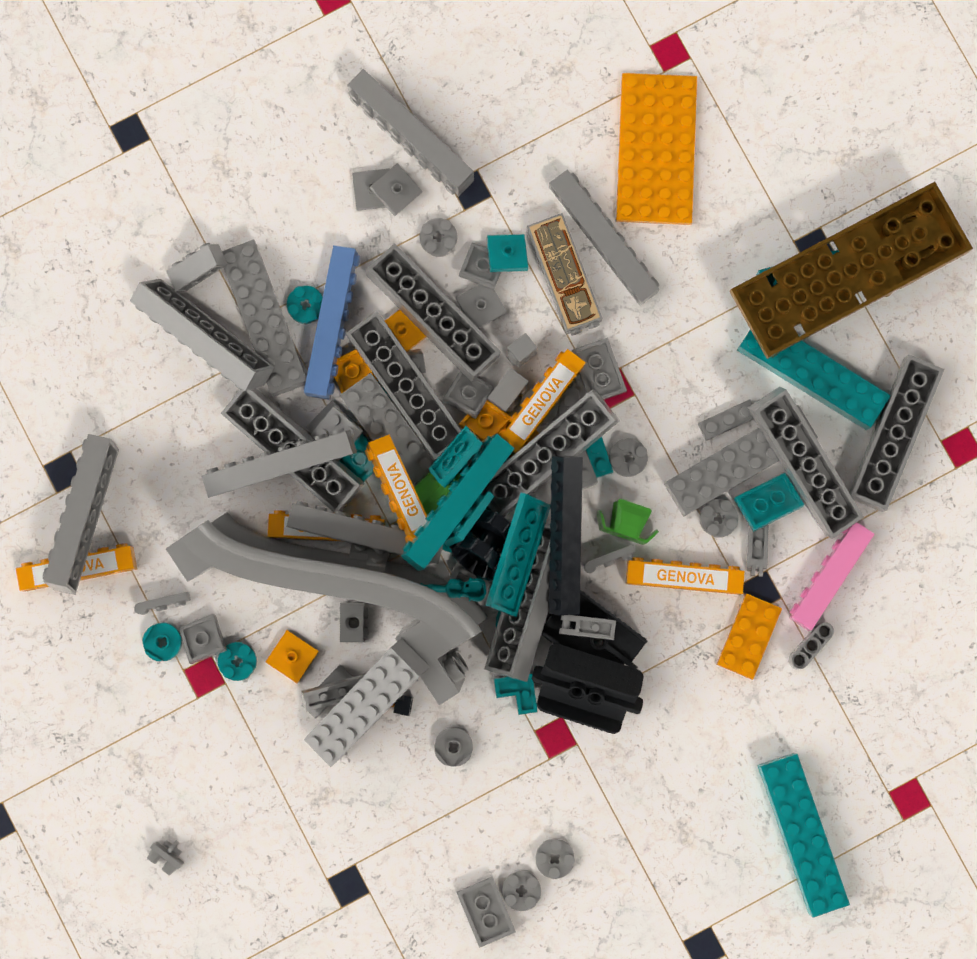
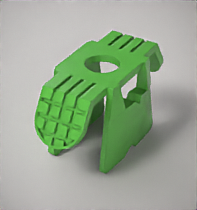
[597,499,659,545]

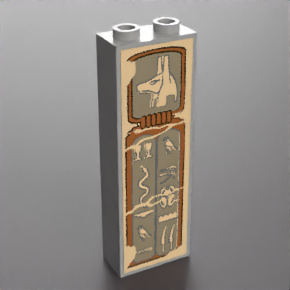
[526,213,603,336]

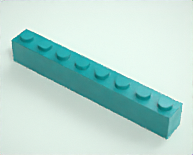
[401,434,515,571]

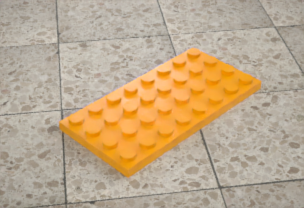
[616,73,697,225]

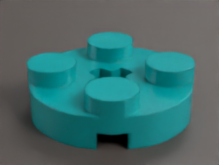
[287,286,323,324]
[142,623,182,661]
[218,642,257,681]

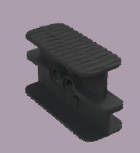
[542,590,648,669]
[532,644,644,734]

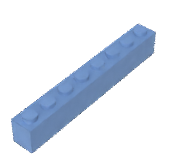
[304,245,360,400]

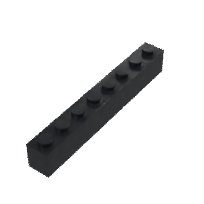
[548,456,583,616]

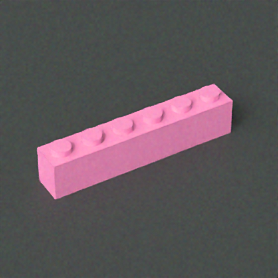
[789,523,874,631]

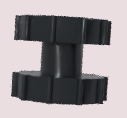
[449,509,512,582]

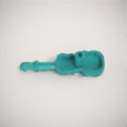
[420,577,486,602]

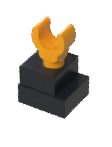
[391,696,413,716]

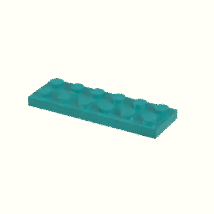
[485,493,550,617]

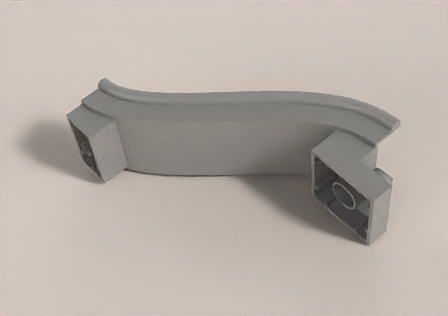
[166,512,488,705]

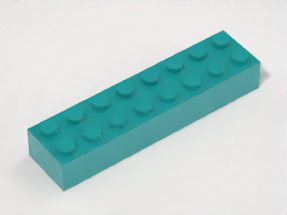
[737,329,891,431]
[757,753,850,918]

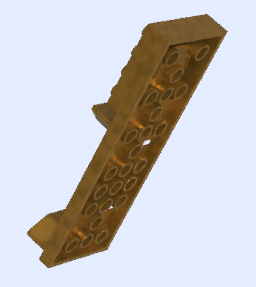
[729,181,973,359]

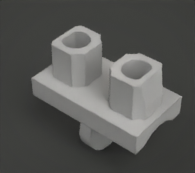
[147,840,184,875]

